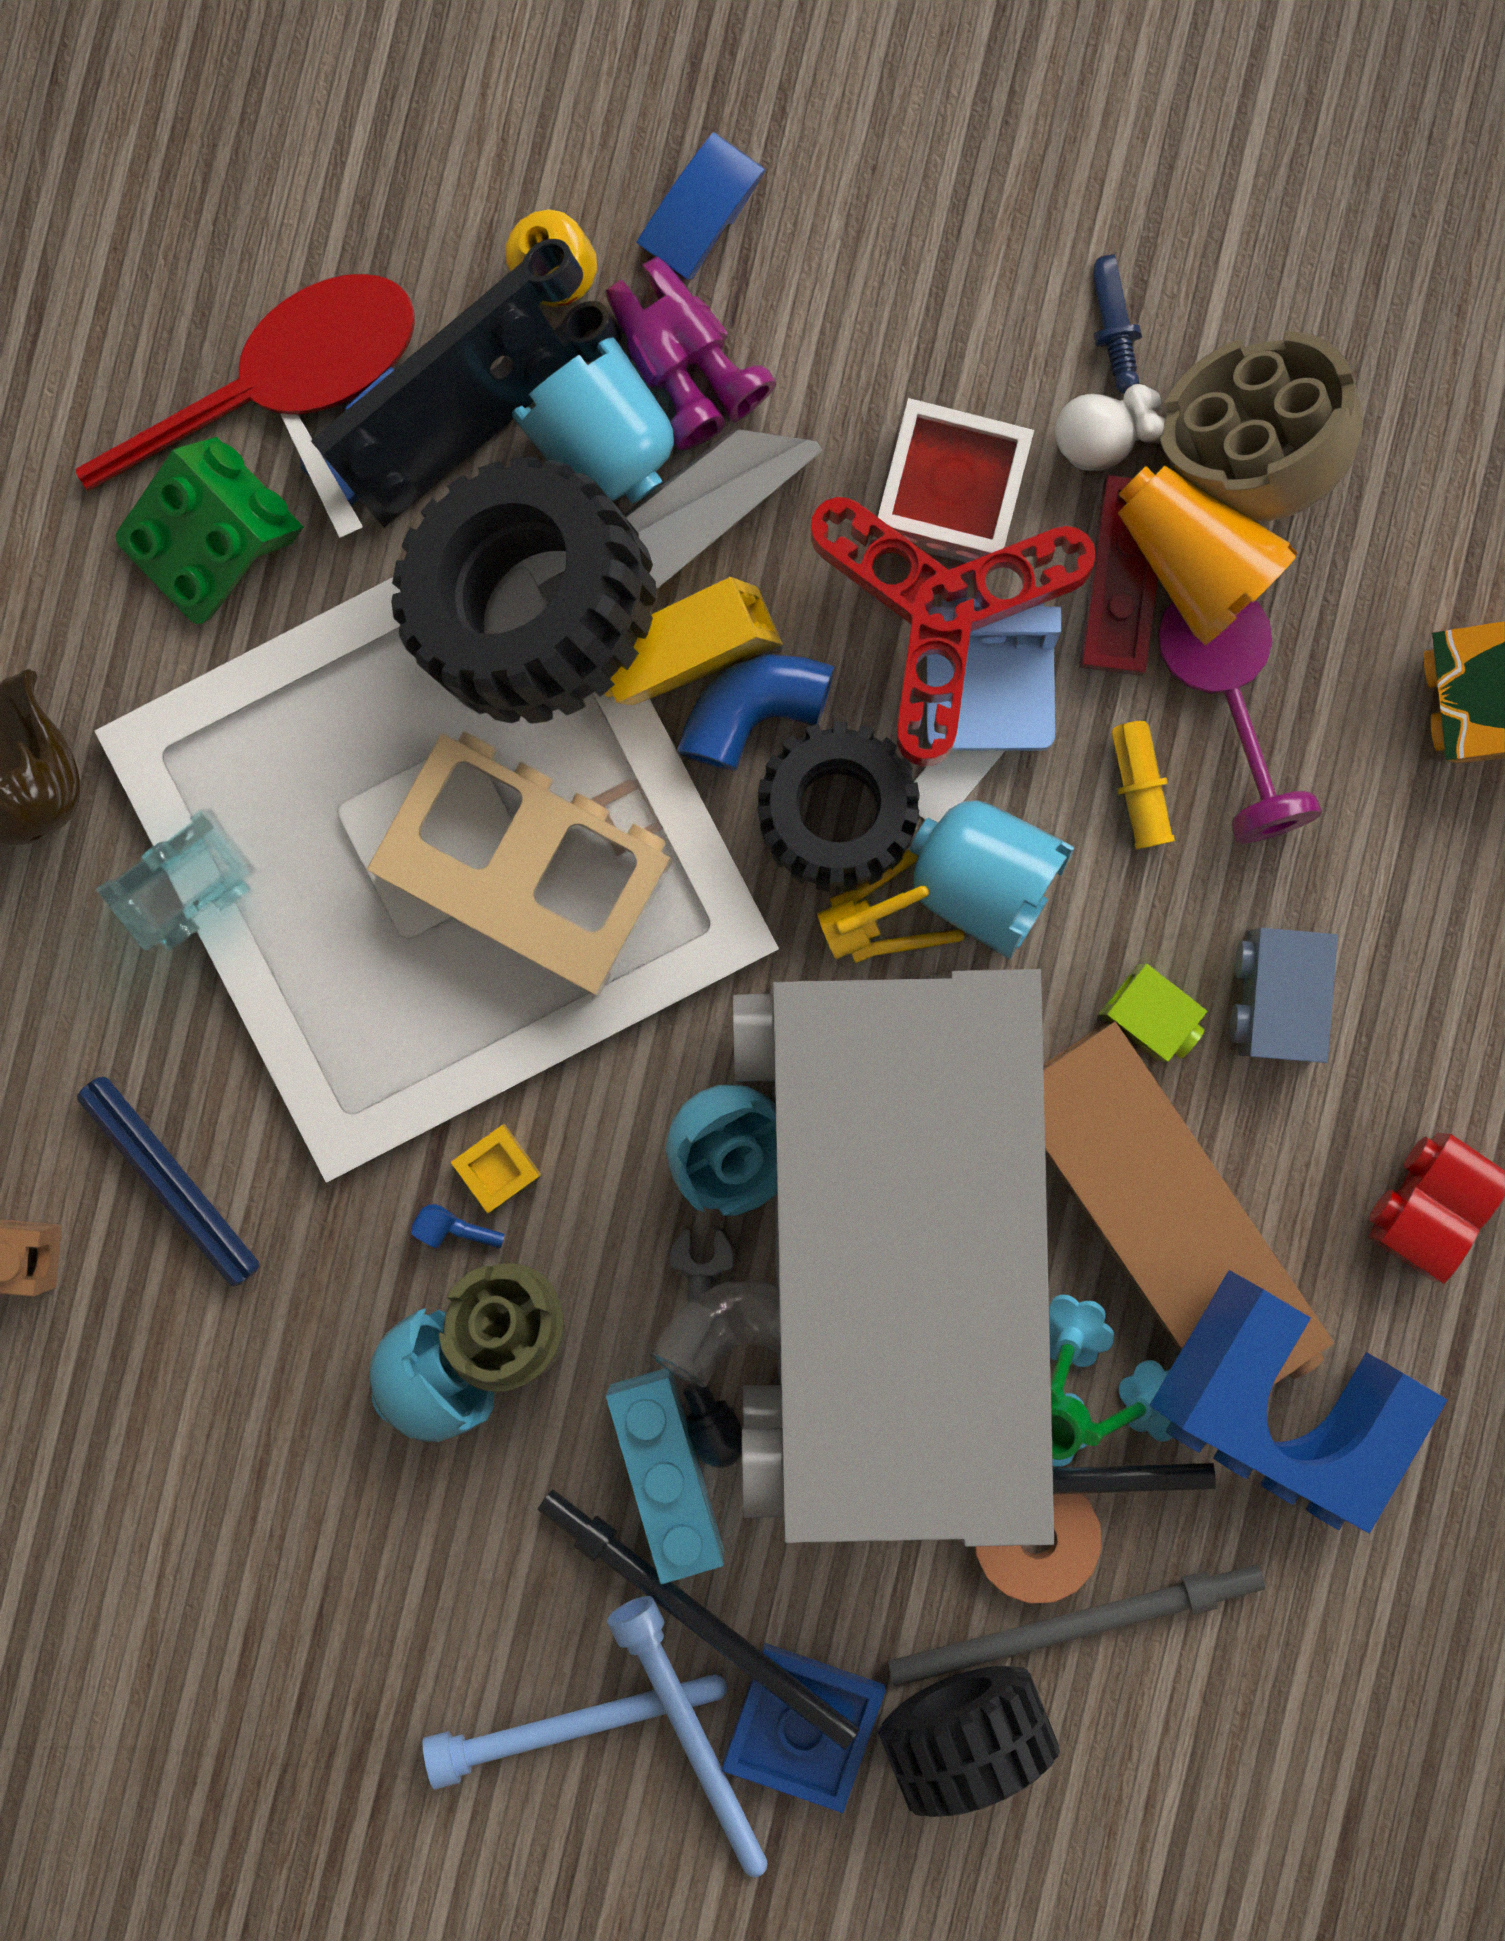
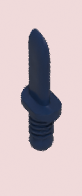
[1093,254,1142,394]

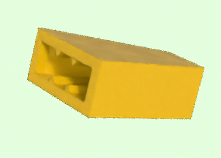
[604,577,783,705]

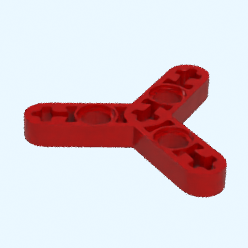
[811,497,1096,767]

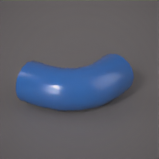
[677,654,835,771]

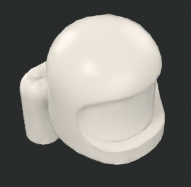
[1055,384,1165,471]

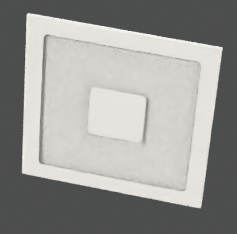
[95,551,779,1183]

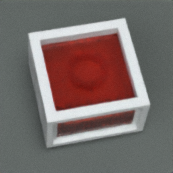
[872,398,1034,563]

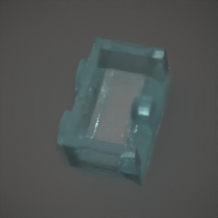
[96,809,257,951]

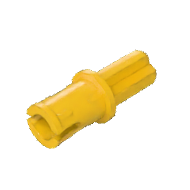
[1111,721,1175,850]

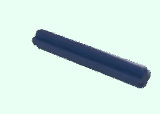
[77,1076,260,1287]

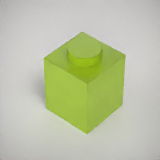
[1098,963,1208,1062]

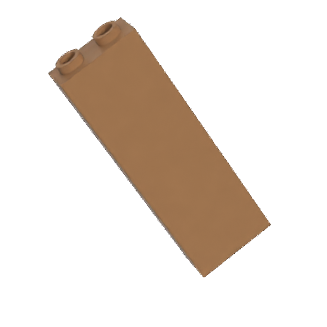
[1043,1021,1334,1399]

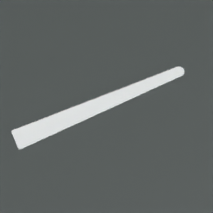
[280,414,363,538]

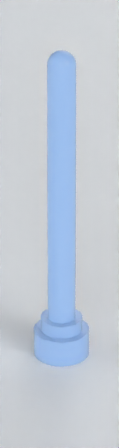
[607,1596,767,1877]
[422,1675,727,1790]

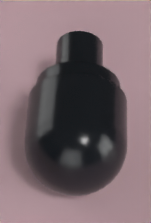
[683,1379,742,1468]

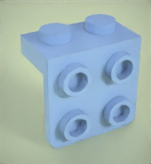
[926,597,1061,751]

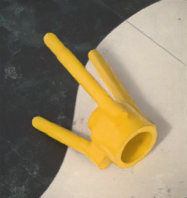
[817,850,965,963]

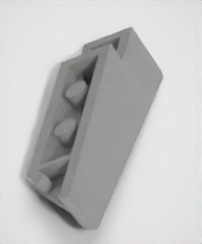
[538,428,822,603]

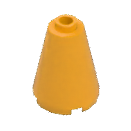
[1118,466,1298,645]

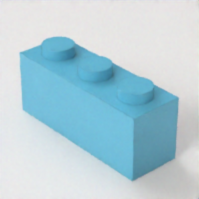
[606,1367,724,1584]

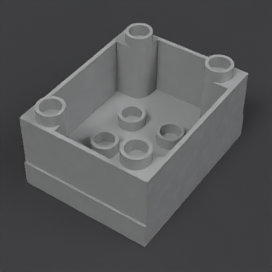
[733,969,1054,1547]

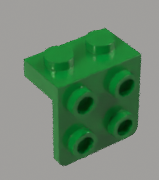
[116,437,304,624]

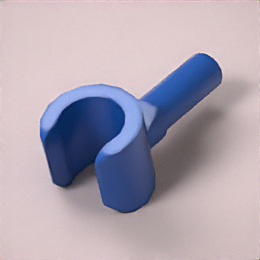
[411,1204,505,1249]

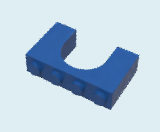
[1149,1270,1448,1534]

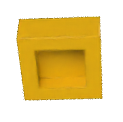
[451,1124,541,1214]

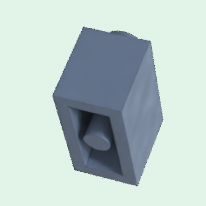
[1230,928,1338,1063]

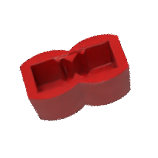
[1368,1133,1505,1284]

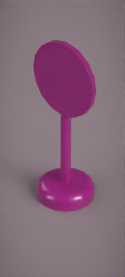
[1158,600,1322,844]

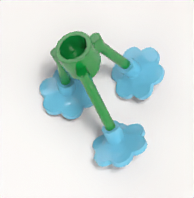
[1049,1295,1173,1467]

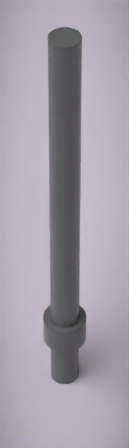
[888,1564,1265,1687]

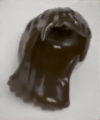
[0,669,80,845]

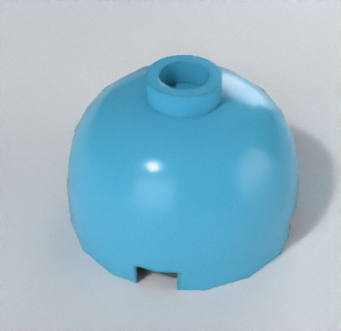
[665,1085,777,1216]
[370,1309,494,1442]

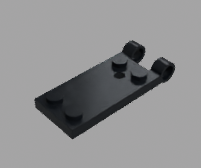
[311,239,621,528]

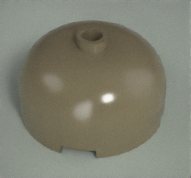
[1160,331,1363,522]

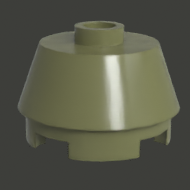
[439,1263,566,1392]

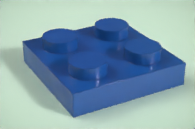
[722,1642,885,1813]

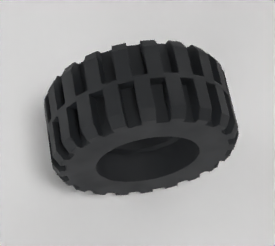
[391,457,656,724]

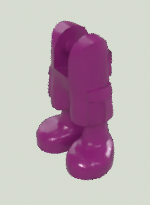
[605,256,776,450]

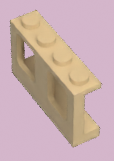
[366,731,673,995]

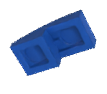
[636,132,767,279]

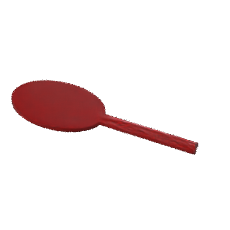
[75,274,415,491]

